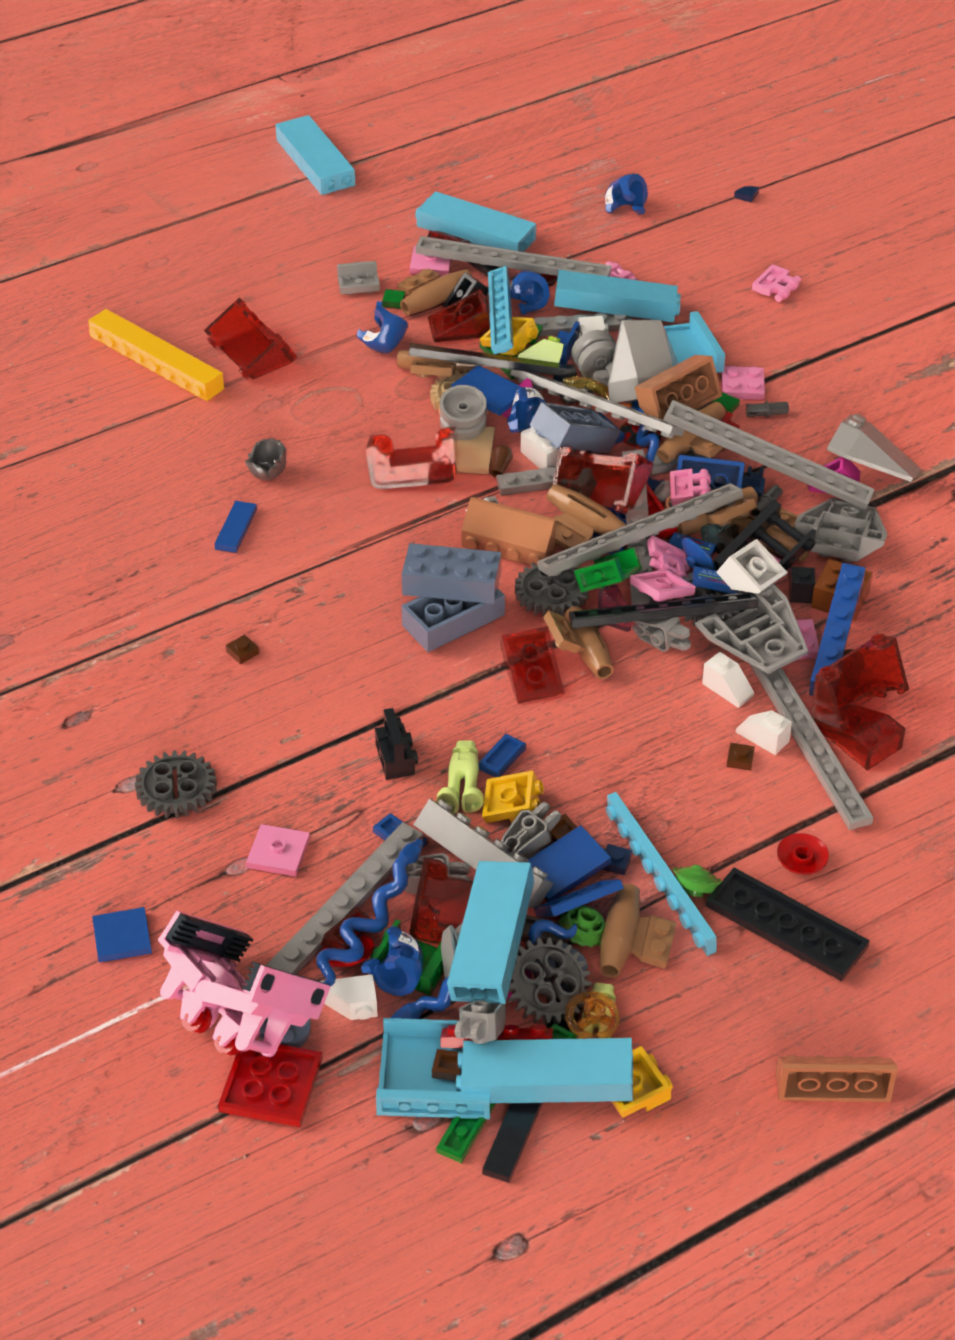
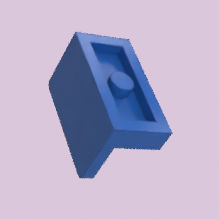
[557,322,580,364]

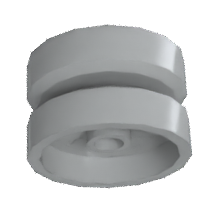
[571,330,616,383]
[440,385,487,440]

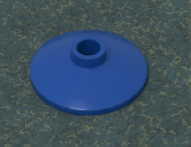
[681,538,716,570]

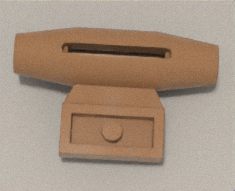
[397,269,472,315]
[397,350,481,379]
[657,402,737,463]
[547,484,626,549]
[677,487,758,535]
[724,508,809,562]
[543,606,614,679]
[599,884,677,978]

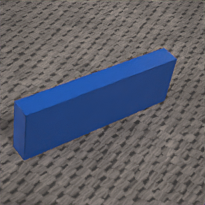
[215,500,257,553]

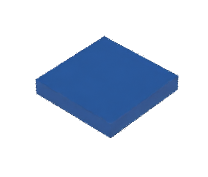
[92,907,152,963]

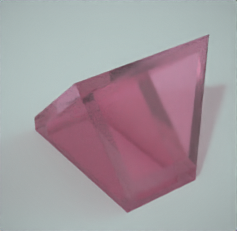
[598,584,632,632]

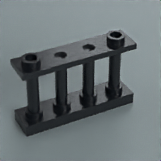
[714,500,816,584]

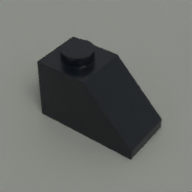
[442,272,489,316]
[788,567,816,603]

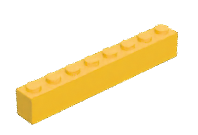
[88,309,224,401]

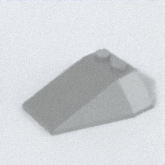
[608,320,679,404]
[826,414,921,482]
[794,498,888,562]
[695,584,808,674]

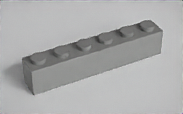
[413,799,554,909]

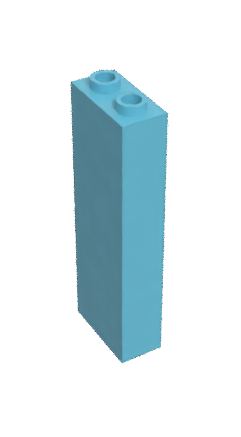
[275,115,355,195]
[415,191,536,252]
[554,270,681,323]
[447,861,534,1004]
[456,1038,633,1103]

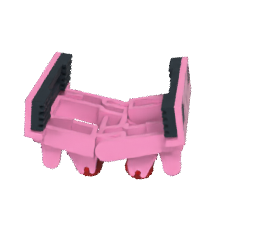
[158,910,331,1057]

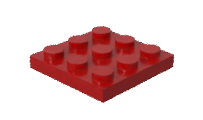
[218,1044,323,1127]

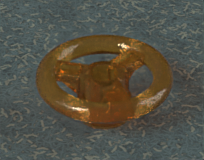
[565,991,620,1039]

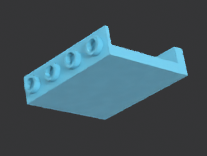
[630,311,726,373]
[376,1018,490,1119]

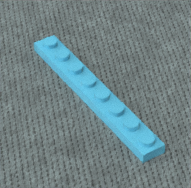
[488,266,514,355]
[605,792,717,956]

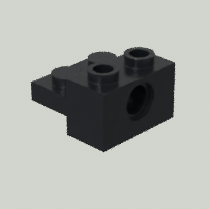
[375,708,418,780]

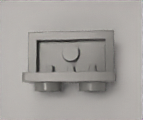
[337,261,380,295]

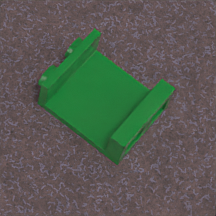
[574,547,642,593]
[370,919,444,996]

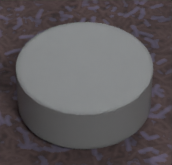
[654,481,671,502]

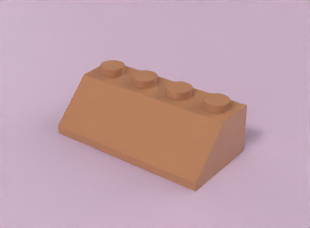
[634,355,722,420]
[461,497,556,566]
[776,1055,898,1102]

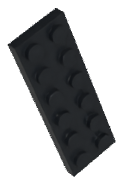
[706,867,870,981]

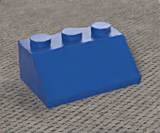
[677,455,745,491]

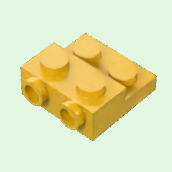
[479,317,539,356]
[482,770,544,823]
[612,1046,673,1118]

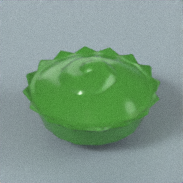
[673,865,722,897]
[558,905,605,948]

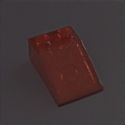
[428,289,490,342]
[500,626,564,703]
[817,704,906,771]

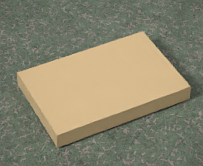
[446,427,495,474]

